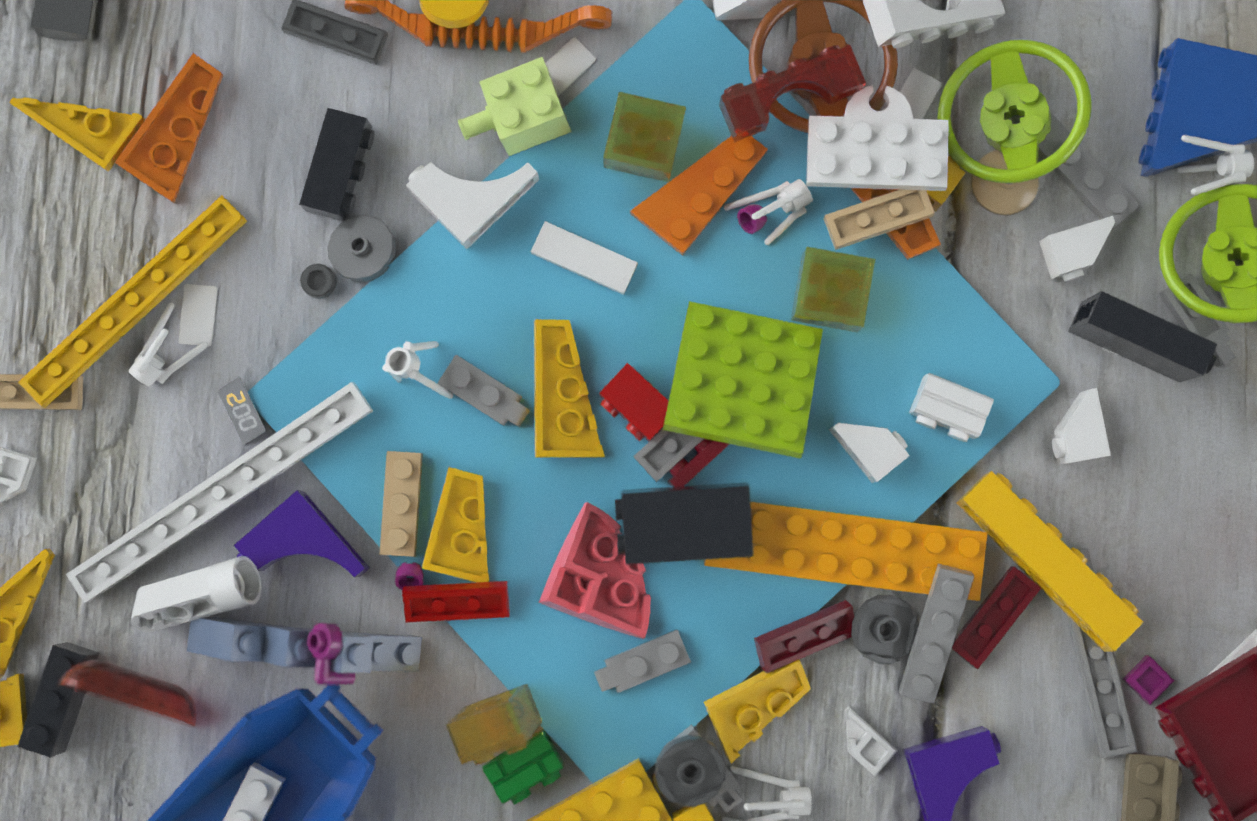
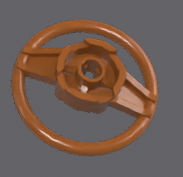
[749,0,898,133]

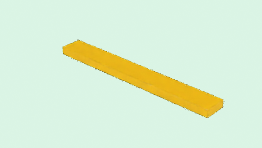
[18,195,247,408]

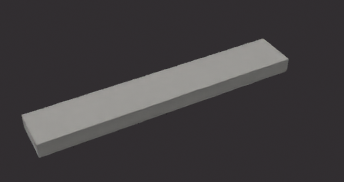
[1066,548,1138,759]

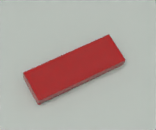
[402,581,510,623]

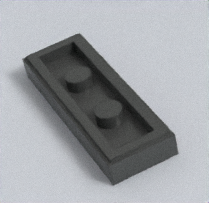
[281,0,388,65]

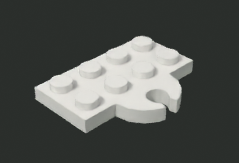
[806,85,948,191]

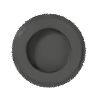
[300,264,336,299]

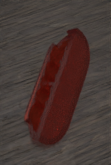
[57,660,197,728]

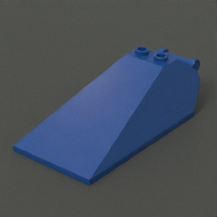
[147,685,384,821]

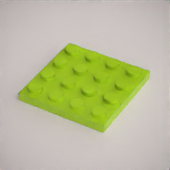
[663,301,823,459]

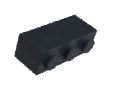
[299,108,375,222]
[17,642,100,758]

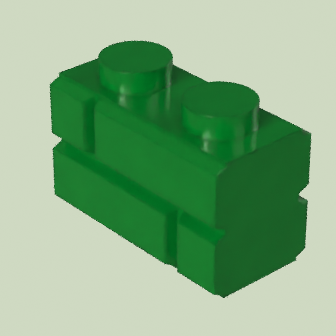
[482,729,565,805]

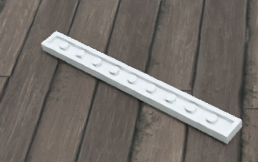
[66,382,373,603]

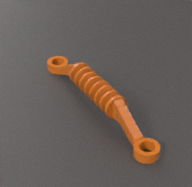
[344,0,612,53]

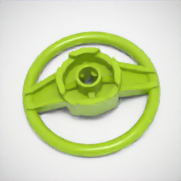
[937,40,1092,183]
[1159,184,1257,324]

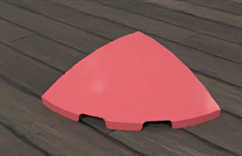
[539,502,651,639]

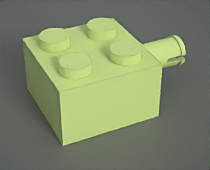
[458,57,571,156]

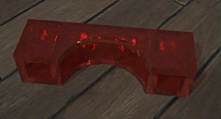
[719,45,866,143]

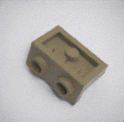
[1121,753,1182,821]

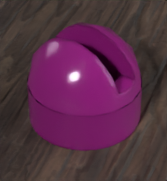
[737,204,767,234]
[395,562,424,590]

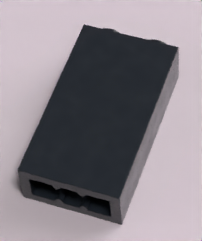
[1068,291,1217,382]
[615,482,754,564]

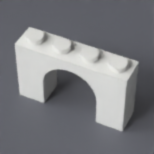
[863,0,1005,48]

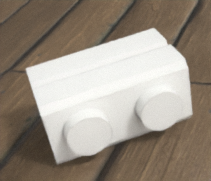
[909,373,994,442]

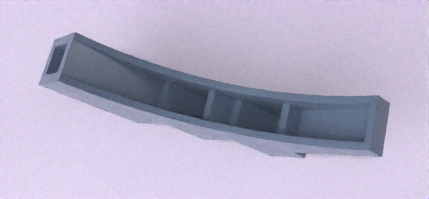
[187,617,422,673]

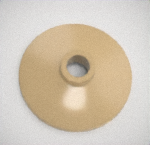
[971,150,1039,215]

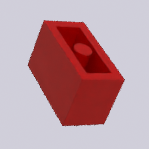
[599,363,669,442]

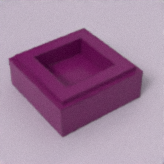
[1123,655,1175,705]

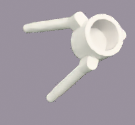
[1177,135,1254,195]
[724,179,813,245]
[128,302,208,387]
[382,341,453,399]
[730,766,812,821]

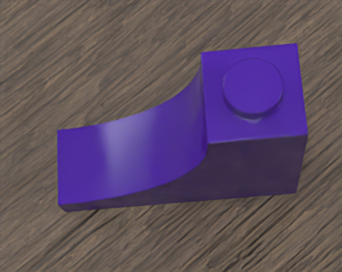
[234,490,370,578]
[903,726,1001,821]

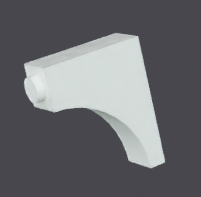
[406,161,539,249]

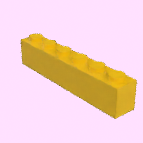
[956,471,1143,652]

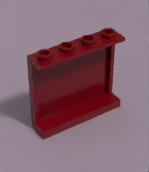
[1155,646,1257,821]

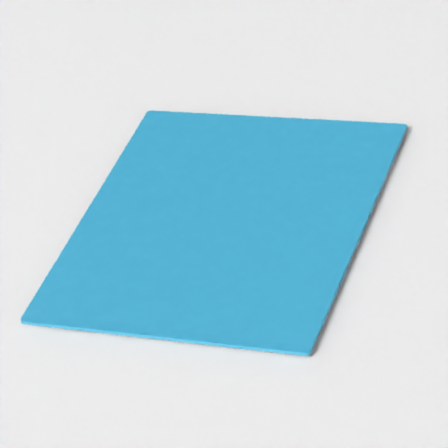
[248,0,1060,783]

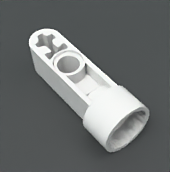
[131,556,262,632]

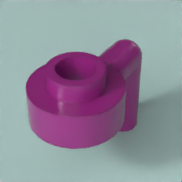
[308,623,356,685]

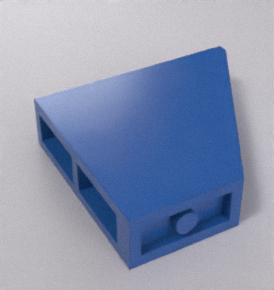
[1139,38,1257,177]

